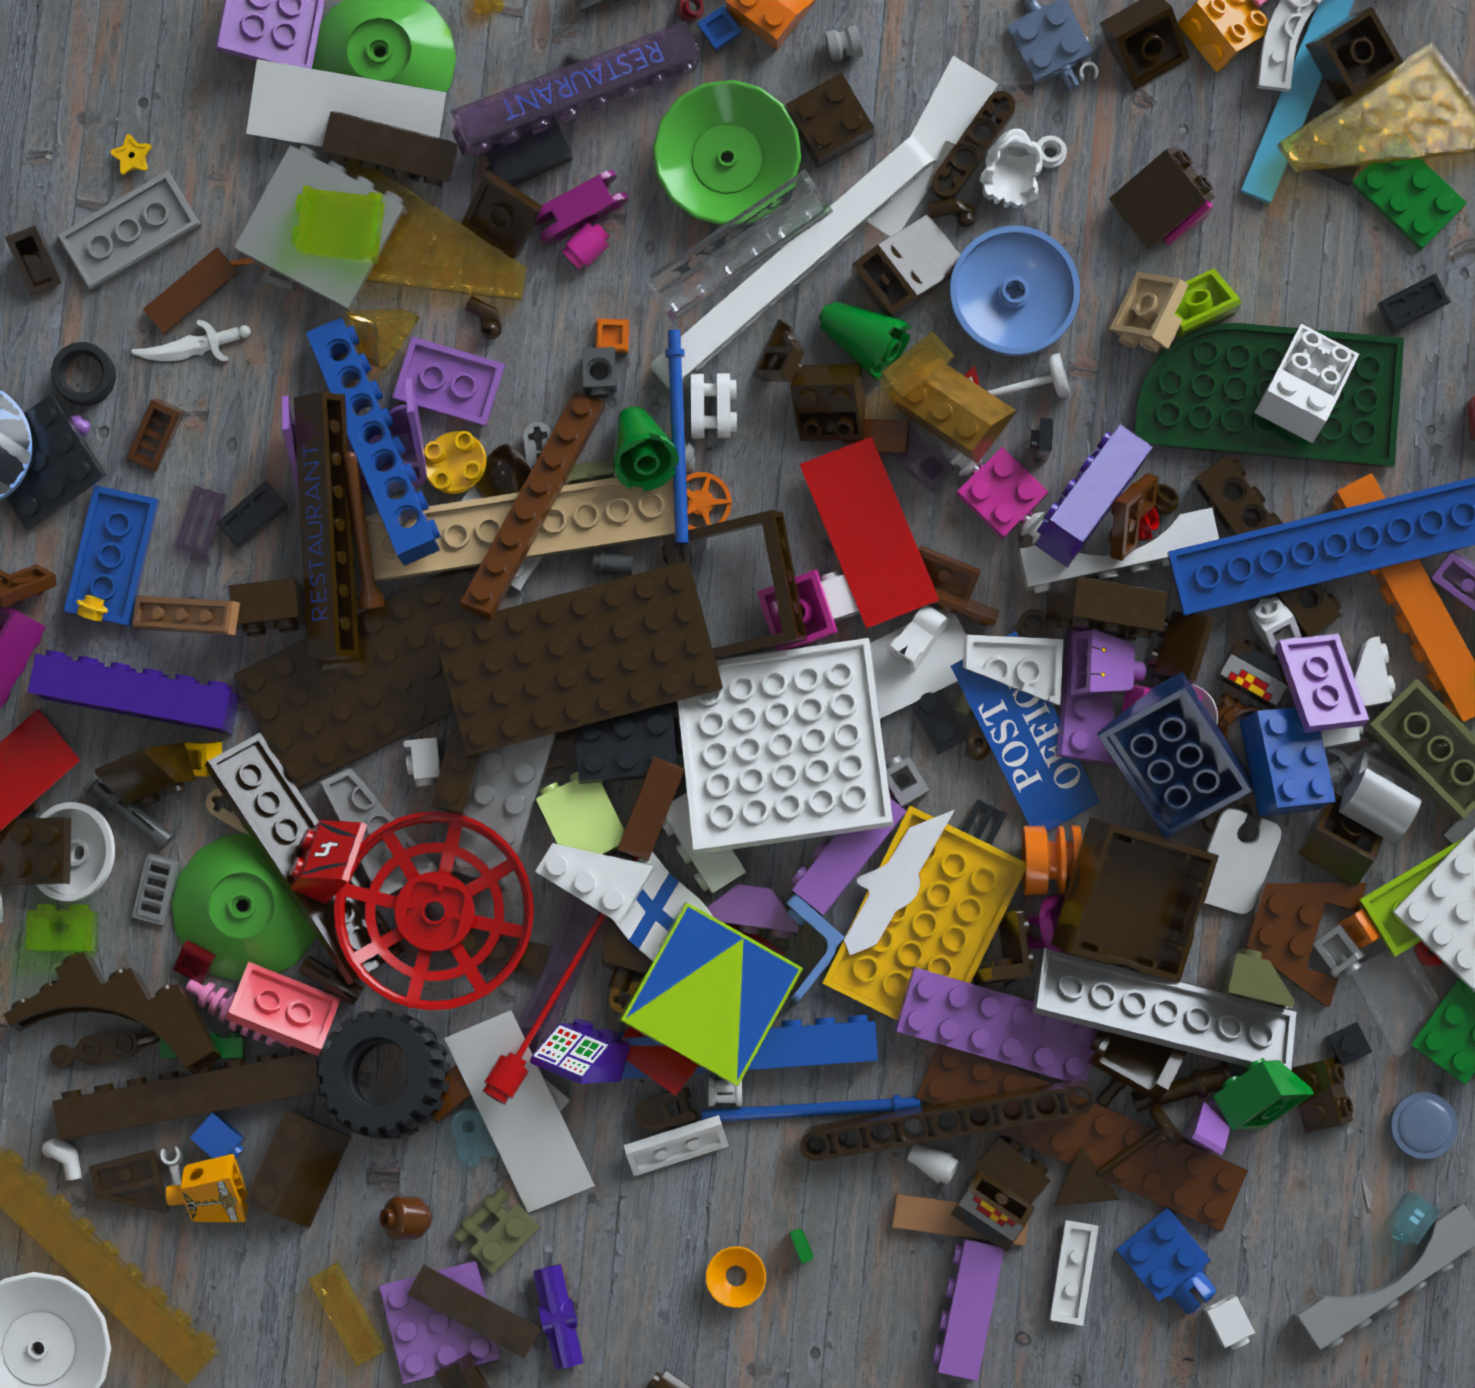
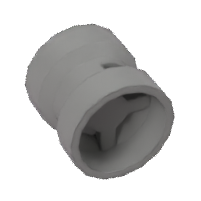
[825,25,863,63]

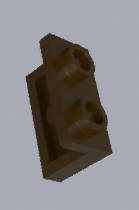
[1291,1057,1354,1133]

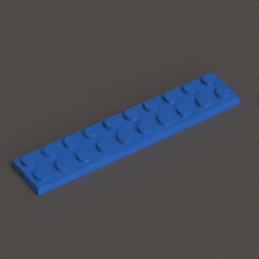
[1167,477,1475,616]

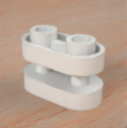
[691,373,737,439]

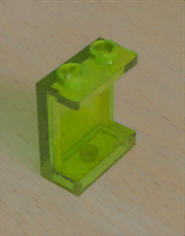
[291,185,386,264]

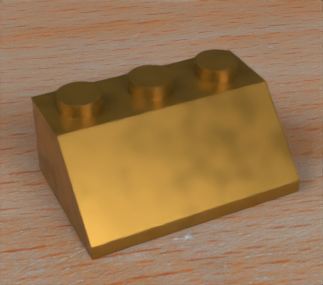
[894,359,1017,464]

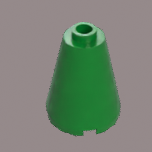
[818,301,912,381]
[613,406,679,491]

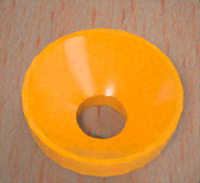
[706,1246,766,1308]

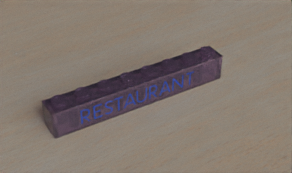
[447,21,701,157]

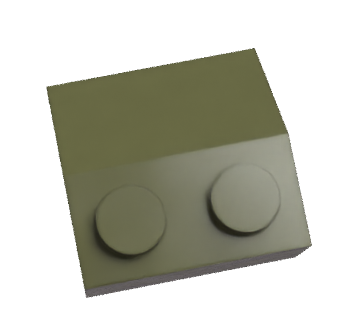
[1220,948,1295,1009]

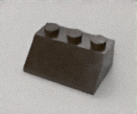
[245,1109,352,1228]

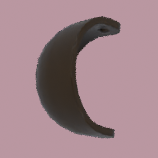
[475,444,531,498]

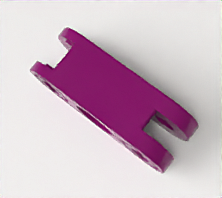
[534,170,629,245]

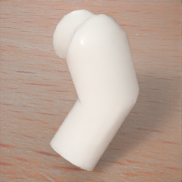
[42,1138,82,1181]

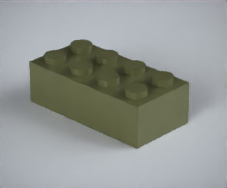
[1364,678,1475,821]

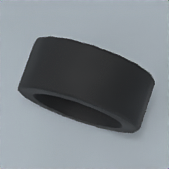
[51,342,116,406]

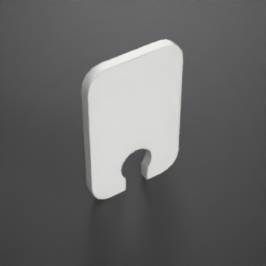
[1204,808,1282,914]

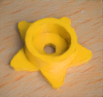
[110,134,152,175]

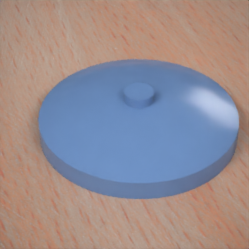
[949,226,1080,356]

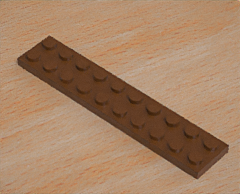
[916,1044,1248,1231]

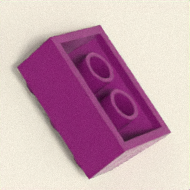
[0,607,46,709]

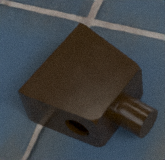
[602,916,653,992]

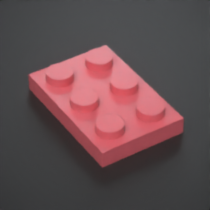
[225,962,341,1056]

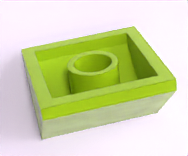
[1175,268,1242,340]

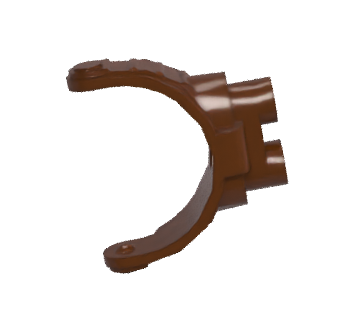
[1216,692,1263,741]

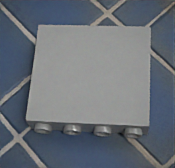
[234,145,408,313]

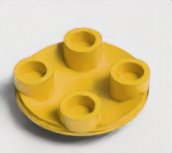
[424,431,487,494]

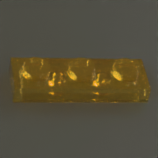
[308,1262,387,1367]

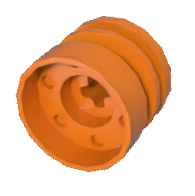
[1021,825,1083,895]

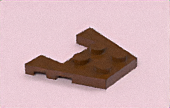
[1243,882,1367,1007]

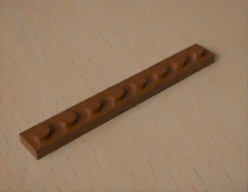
[460,391,605,620]

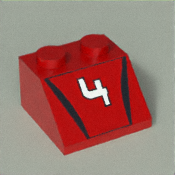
[290,820,367,904]

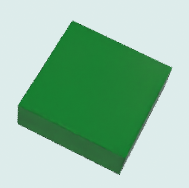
[789,1227,814,1264]

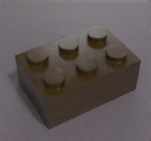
[1046,576,1168,641]

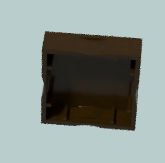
[1051,817,1219,982]

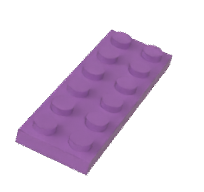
[894,967,1101,1081]

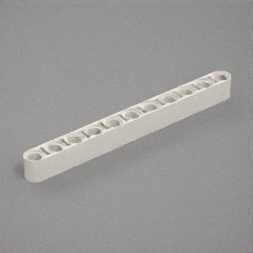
[649,136,935,390]

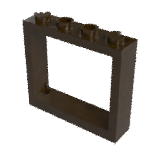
[662,510,807,660]

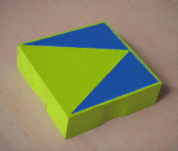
[618,902,803,1086]

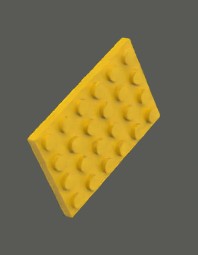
[822,806,1026,1020]

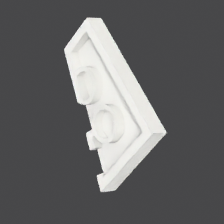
[963,635,1063,705]
[535,843,656,924]

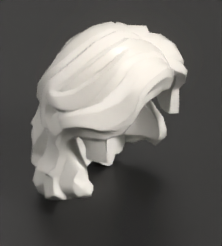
[979,129,1042,208]

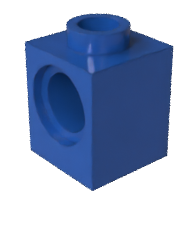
[190,1112,246,1159]

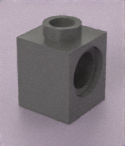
[582,347,617,398]

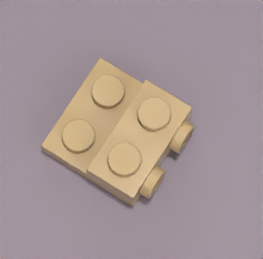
[1109,272,1188,353]

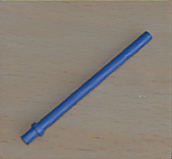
[665,329,689,544]
[701,1095,921,1122]

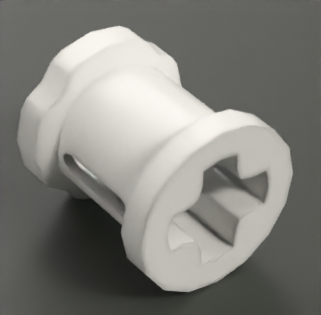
[709,1077,742,1106]

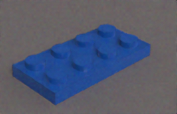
[64,485,160,627]

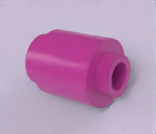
[561,222,610,270]

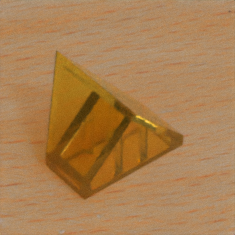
[346,308,420,371]

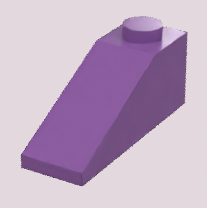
[1181,1100,1230,1155]

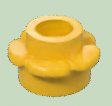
[76,595,108,621]

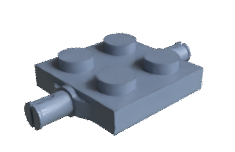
[1007,0,1094,92]

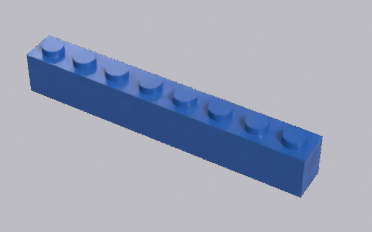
[617,1015,878,1079]

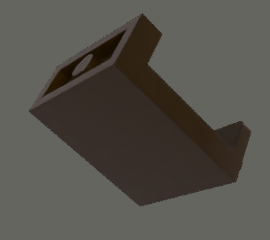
[1109,147,1215,249]
[1088,1031,1187,1102]

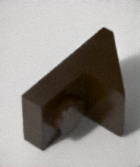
[5,225,62,295]

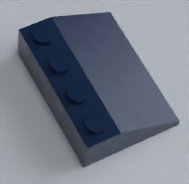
[1097,672,1252,838]

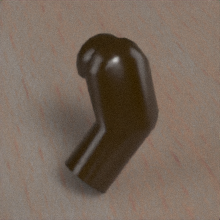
[929,198,977,227]
[465,296,502,340]

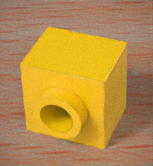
[180,741,222,777]

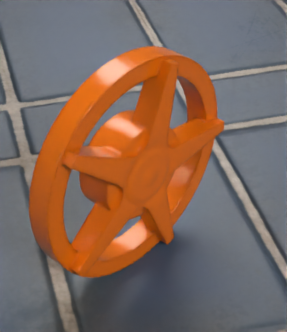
[686,472,732,530]

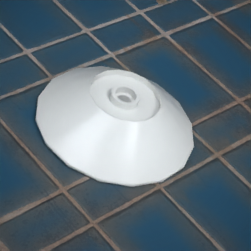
[0,1272,111,1388]

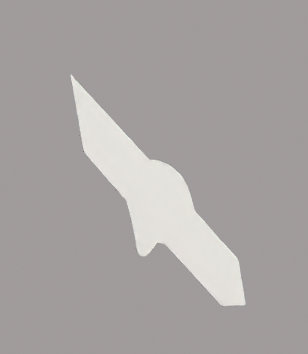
[844,810,955,955]

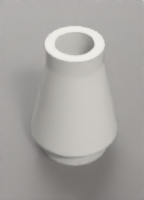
[907,1144,959,1185]

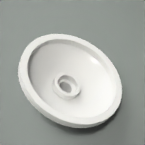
[36,802,115,901]

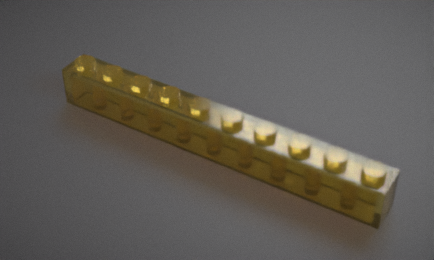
[0,1138,220,1385]

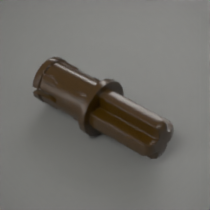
[299,956,364,1005]

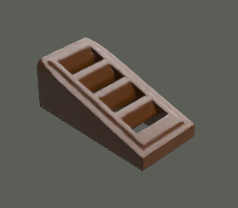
[126,398,185,472]

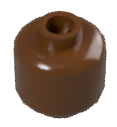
[379,1196,432,1240]

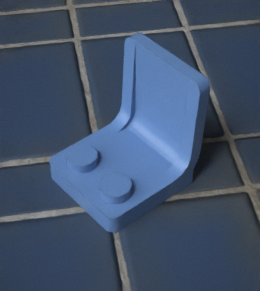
[786,893,845,1004]

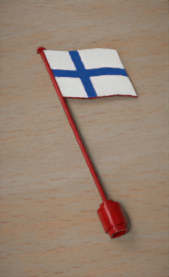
[482,852,713,1105]

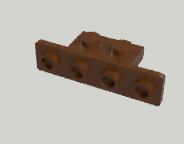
[919,545,1000,626]

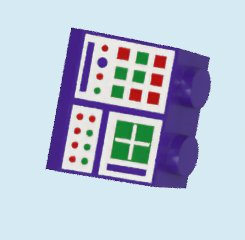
[530,1019,631,1084]

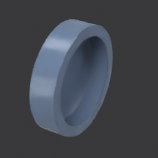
[1389,1092,1458,1159]

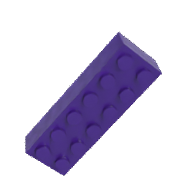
[27,650,240,735]

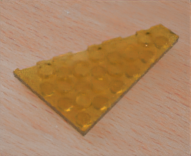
[1277,42,1475,172]
[344,157,527,301]

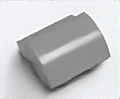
[1339,752,1421,844]

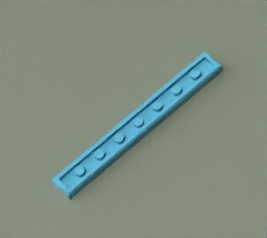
[1240,0,1354,205]

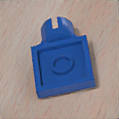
[1116,1208,1216,1314]

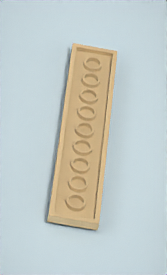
[365,477,689,582]

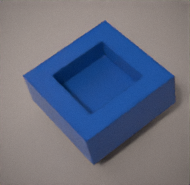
[697,5,742,52]

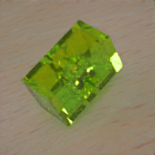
[25,904,99,952]

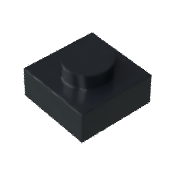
[1326,1022,1372,1066]

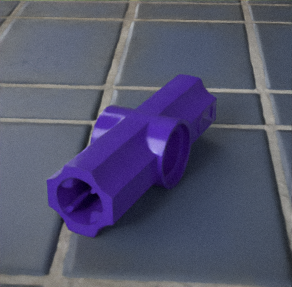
[533,1264,583,1370]

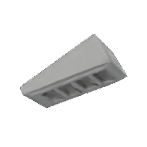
[132,853,182,926]

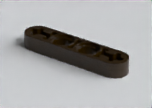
[932,91,1015,200]

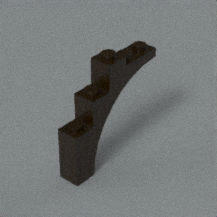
[3,952,222,1074]

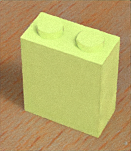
[536,772,624,855]

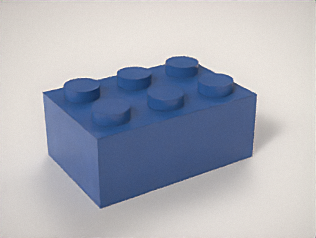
[1239,707,1336,817]

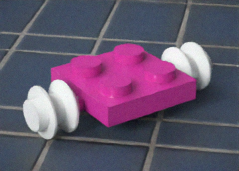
[948,447,1049,546]

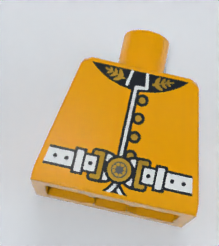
[166,1154,249,1222]

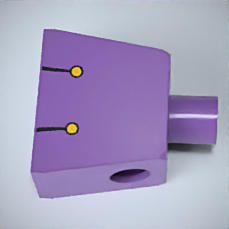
[1071,629,1146,696]

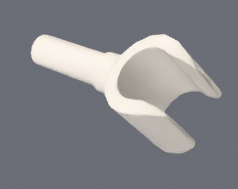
[1078,37,1099,81]
[160,1146,183,1185]

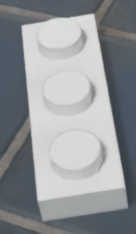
[624,1115,729,1176]
[1049,1220,1099,1326]

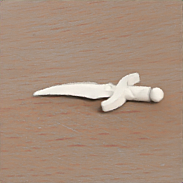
[131,320,251,361]

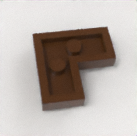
[1109,473,1158,561]
[0,564,57,608]

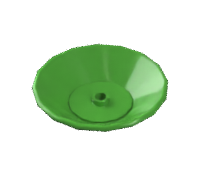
[312,0,456,92]
[653,80,802,226]
[171,833,316,982]

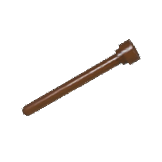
[344,451,385,610]

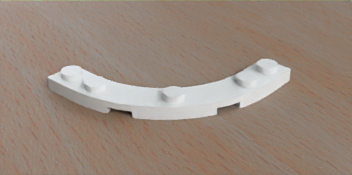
[1257,0,1324,92]

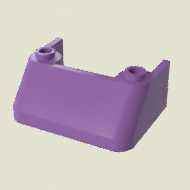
[282,378,427,495]

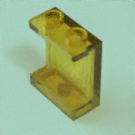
[879,331,954,410]

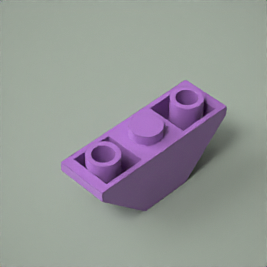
[707,884,799,939]

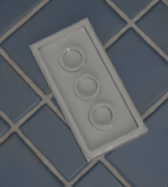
[56,170,202,292]

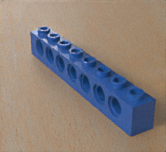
[306,317,441,566]

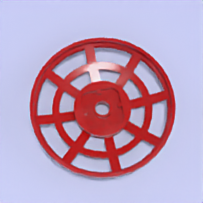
[334,811,534,1011]

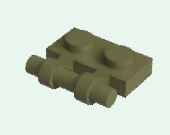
[453,1187,541,1274]

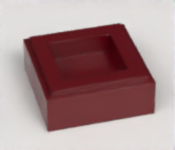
[173,940,216,984]

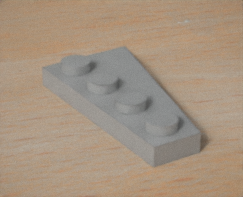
[320,768,439,895]

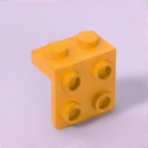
[1178,0,1269,73]

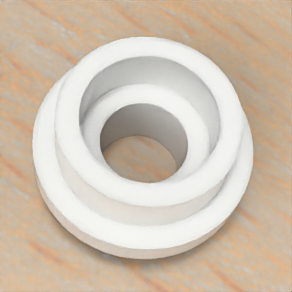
[1037,135,1067,168]

